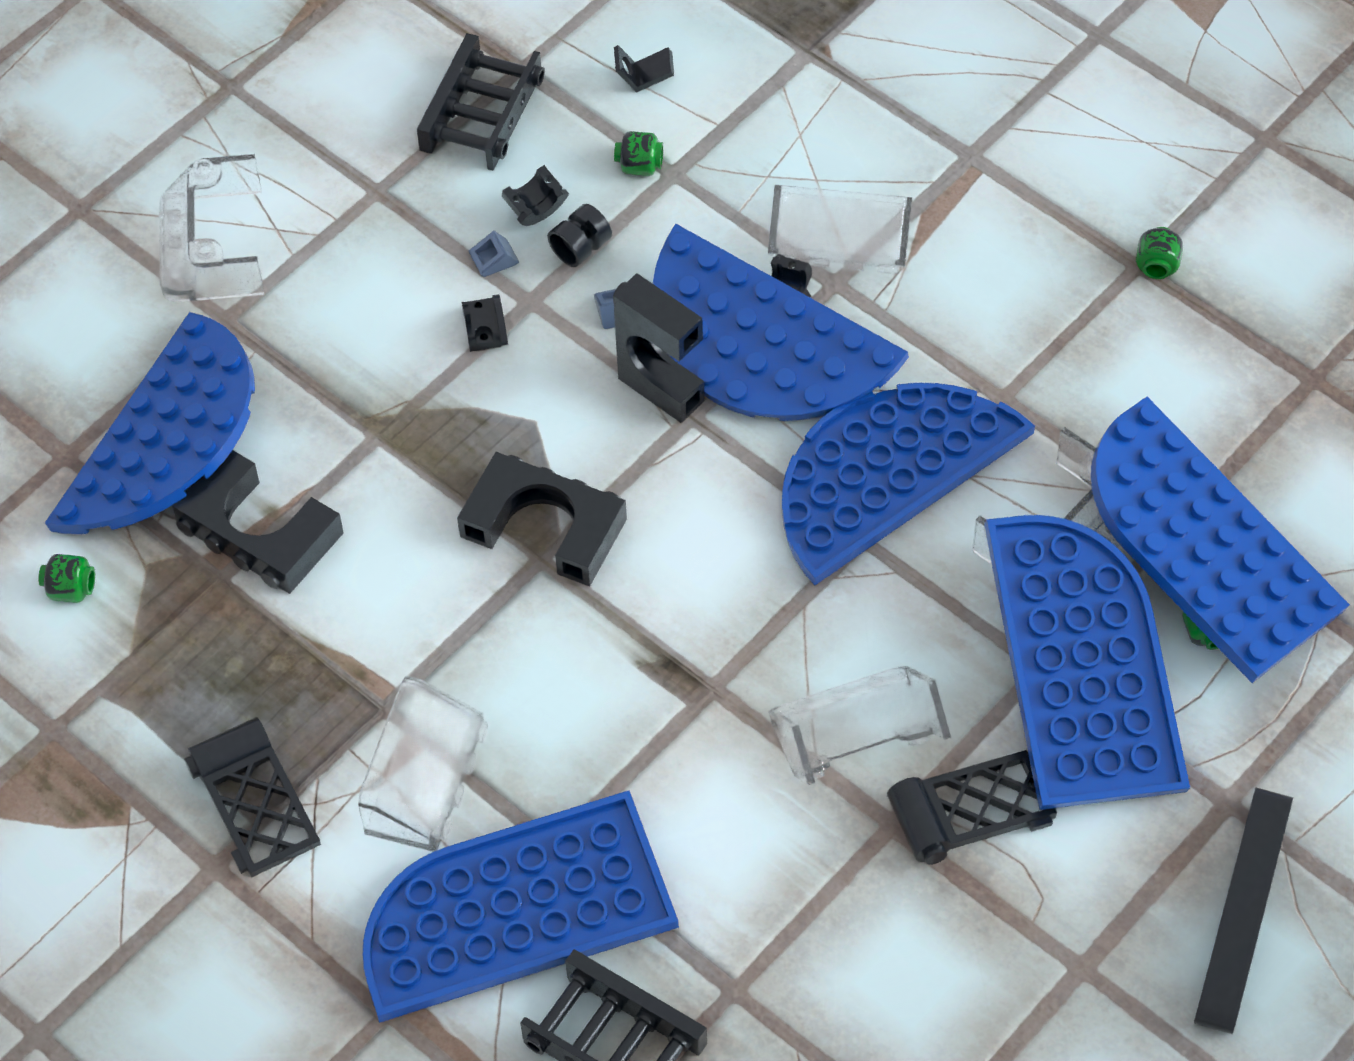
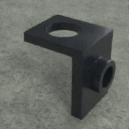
[614,45,674,93]

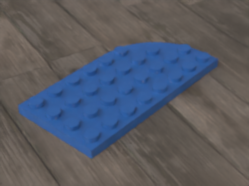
[1091,396,1350,683]
[984,515,1190,810]
[362,790,679,1023]

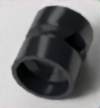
[547,204,612,267]

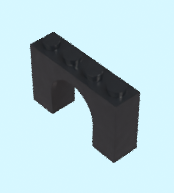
[613,273,704,423]
[172,450,344,594]
[457,452,627,587]

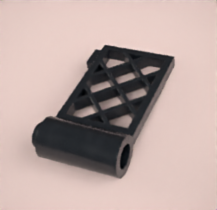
[184,717,321,878]
[887,750,1057,865]

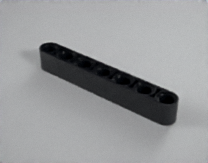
[1194,787,1293,1034]

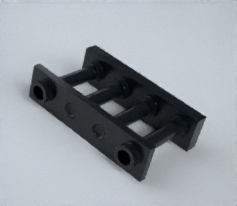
[417,33,545,171]
[520,949,707,1061]

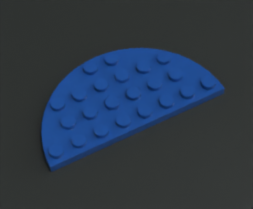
[653,224,909,421]
[45,312,255,534]
[782,383,1035,586]

